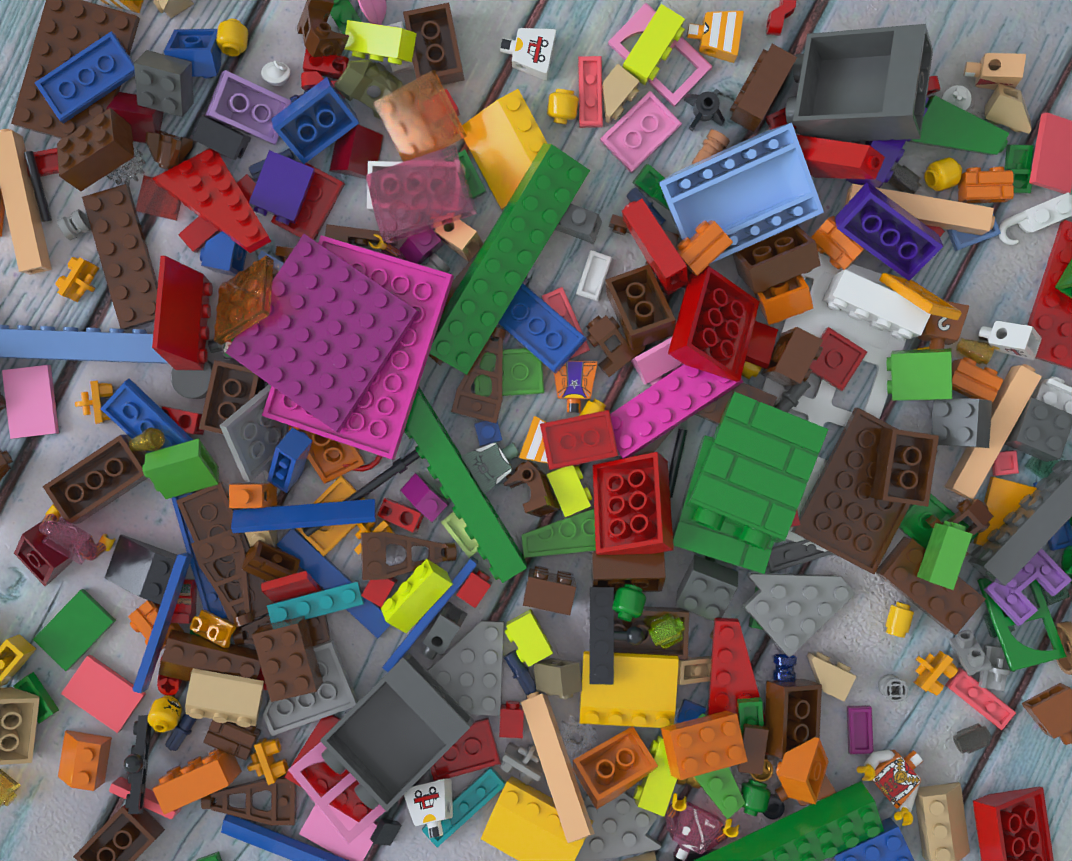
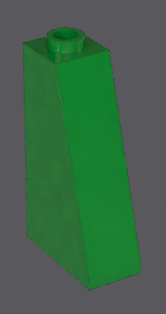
[909,95,1009,155]

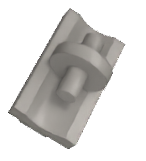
[949,630,992,676]
[979,645,1010,691]
[501,742,543,785]

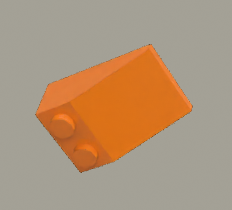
[289,425,365,484]
[573,726,658,810]

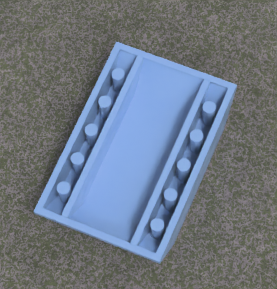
[659,123,824,263]

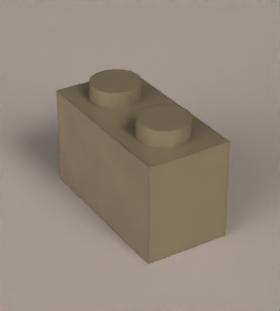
[533,658,582,699]

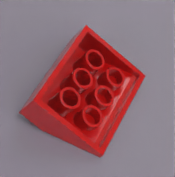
[152,256,213,370]
[668,266,760,382]
[593,452,674,555]
[285,715,373,822]
[973,786,1054,861]

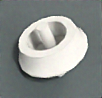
[261,60,290,87]
[942,85,972,111]

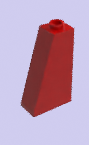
[796,135,885,179]
[622,199,688,296]

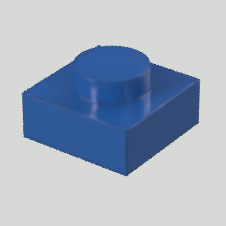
[474,421,503,446]
[675,698,706,723]

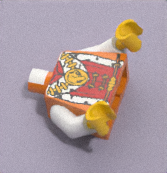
[856,750,923,826]

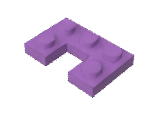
[984,548,1072,626]

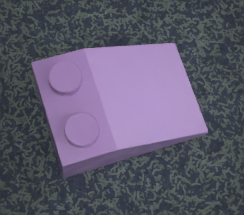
[205,70,292,145]

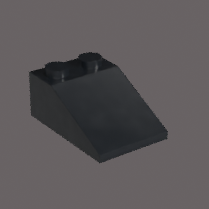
[105,534,177,605]

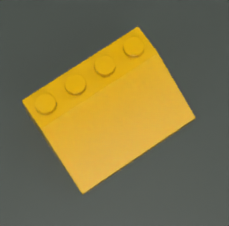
[459,89,548,210]
[579,651,679,728]
[481,776,594,861]

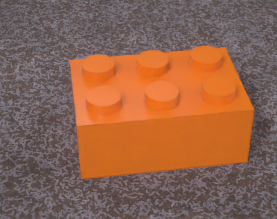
[661,711,748,780]
[152,748,242,815]

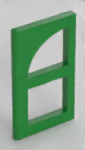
[977,578,1067,672]

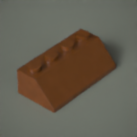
[158,629,261,682]

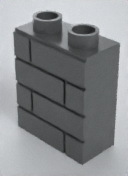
[786,24,933,142]
[320,653,474,812]

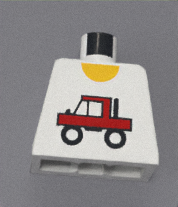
[500,28,556,81]
[979,321,1042,360]
[404,779,453,838]

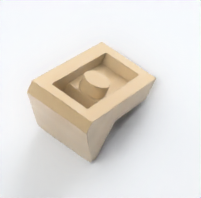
[677,656,711,685]

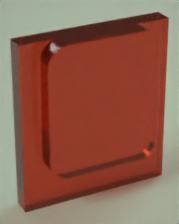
[135,175,181,221]

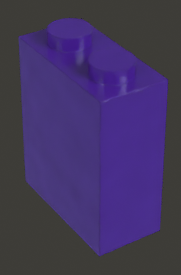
[249,150,315,225]

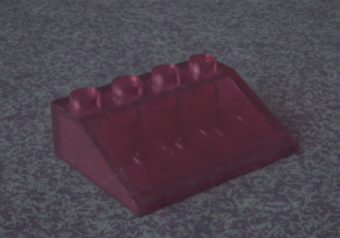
[366,144,478,243]

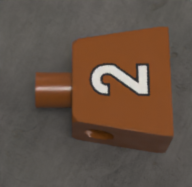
[918,301,969,349]

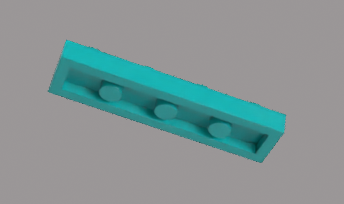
[267,581,364,624]
[422,766,506,848]

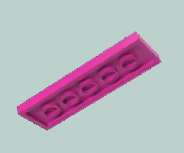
[610,364,743,459]

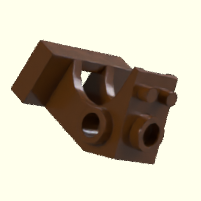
[297,0,349,57]
[586,315,645,377]
[503,461,560,518]
[925,499,994,557]

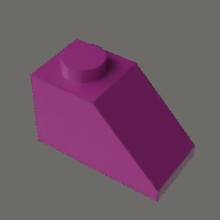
[396,222,444,265]
[400,473,450,522]

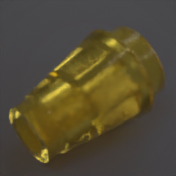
[956,338,994,365]
[129,428,165,451]

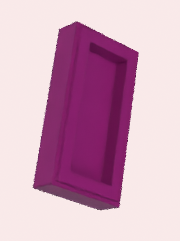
[847,705,874,754]

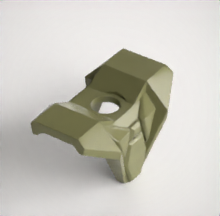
[334,60,412,126]

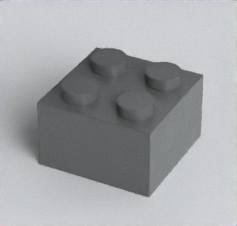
[134,50,194,117]
[931,398,992,448]
[1004,398,1072,462]
[675,555,738,621]

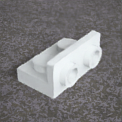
[1032,376,1072,414]

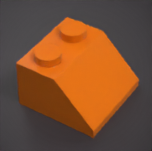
[754,274,814,325]
[58,730,112,791]
[776,737,829,805]

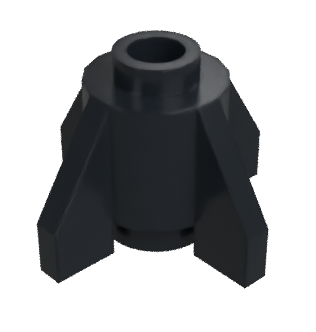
[684,89,725,131]

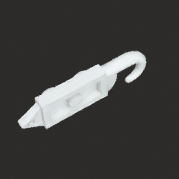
[999,192,1072,245]

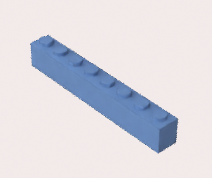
[0,325,169,364]

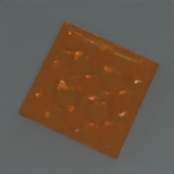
[373,70,467,162]
[214,255,274,345]

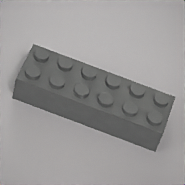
[968,460,1072,586]

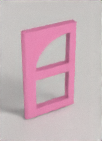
[608,3,713,107]
[288,742,385,845]

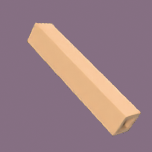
[0,129,52,275]
[845,184,995,236]
[944,364,1042,499]
[521,692,595,843]

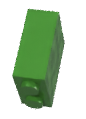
[887,348,952,401]
[142,438,219,499]
[917,521,973,590]

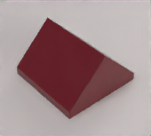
[106,92,164,144]
[329,124,384,179]

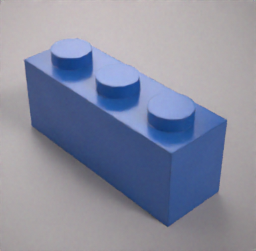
[267,427,313,493]

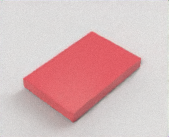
[1029,112,1072,194]
[61,655,146,733]

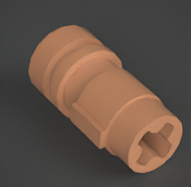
[692,129,730,164]

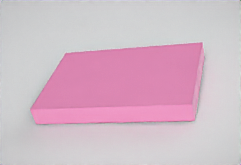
[600,91,682,173]
[2,365,59,439]
[299,804,378,861]

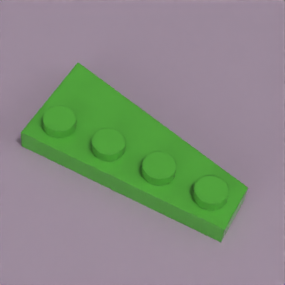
[522,508,596,558]
[694,713,745,819]

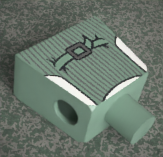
[461,442,520,494]

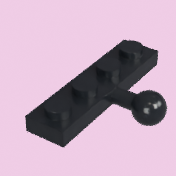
[589,587,644,685]
[123,715,152,814]

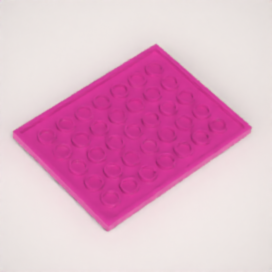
[262,235,454,460]

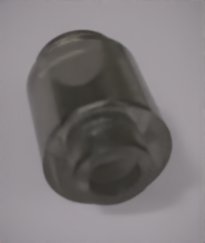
[888,163,921,194]
[953,723,992,754]

